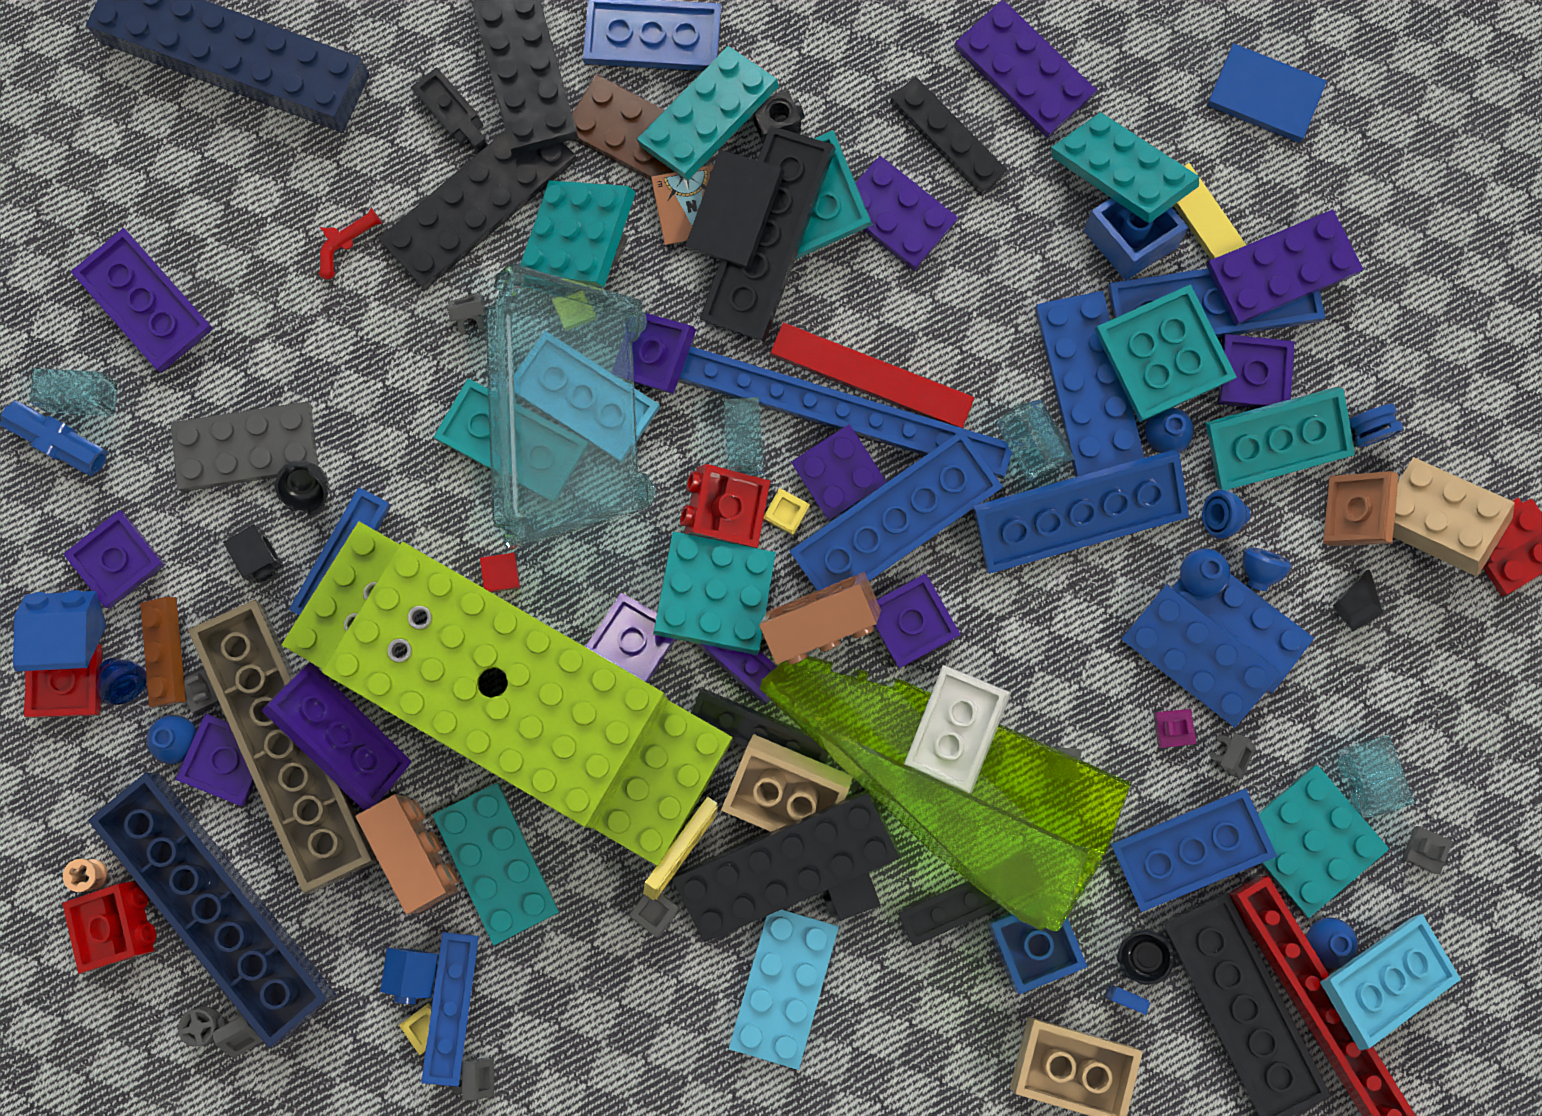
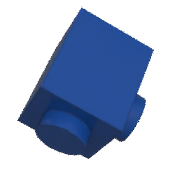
[380,947,438,1004]

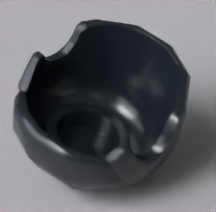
[274,461,330,515]
[1117,928,1175,985]

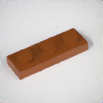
[140,597,186,708]

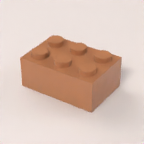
[759,572,881,665]
[355,794,459,915]

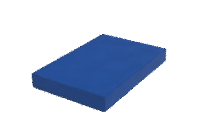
[1206,43,1327,143]

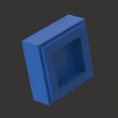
[1105,985,1150,1015]

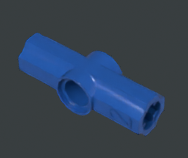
[0,400,108,476]

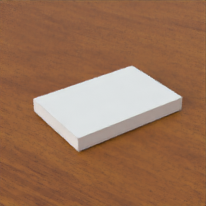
[904,665,1011,793]

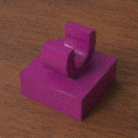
[1153,709,1196,749]

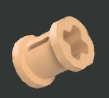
[63,859,108,892]

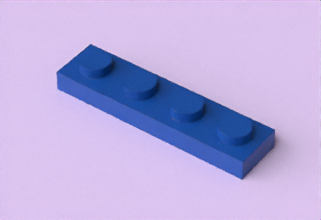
[289,487,392,615]
[421,932,479,1087]

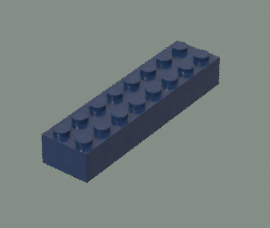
[86,0,370,133]
[88,772,337,1048]

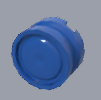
[1349,403,1404,448]

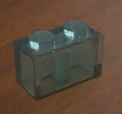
[29,368,118,416]
[724,397,764,475]
[995,399,1075,482]
[1338,734,1415,818]

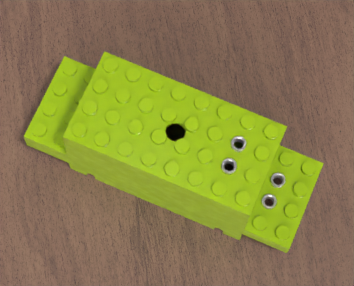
[281,521,733,866]

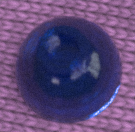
[97,658,147,705]

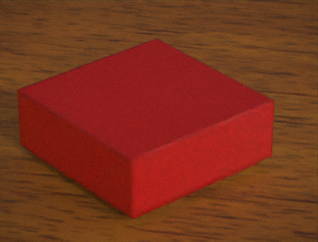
[480,552,521,593]

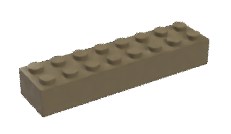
[188,600,378,894]

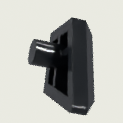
[1332,569,1383,632]

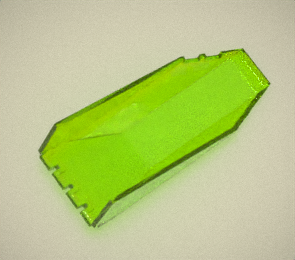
[760,655,1132,931]

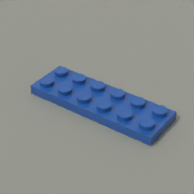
[1107,268,1325,338]
[1035,291,1145,477]
[790,430,1003,591]
[973,449,1189,574]

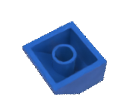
[13,590,106,671]

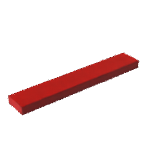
[770,322,975,428]

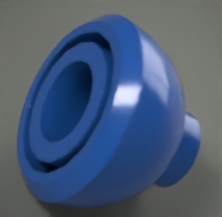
[1145,407,1194,453]
[1202,490,1250,539]
[1242,547,1292,591]
[1180,548,1230,598]
[146,715,197,764]
[1306,917,1358,969]

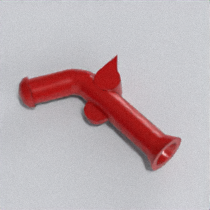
[318,207,383,280]

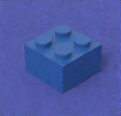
[1084,198,1188,281]
[986,896,1088,995]

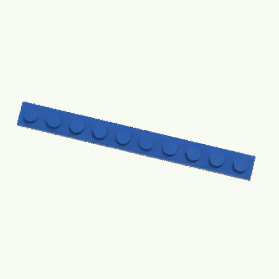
[678,346,1014,479]

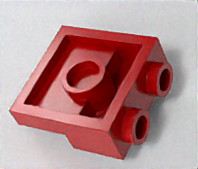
[680,464,770,548]
[1483,497,1542,597]
[62,881,157,974]

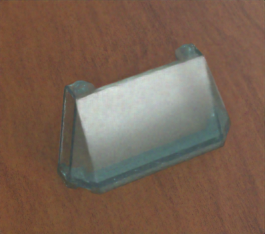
[486,263,655,549]

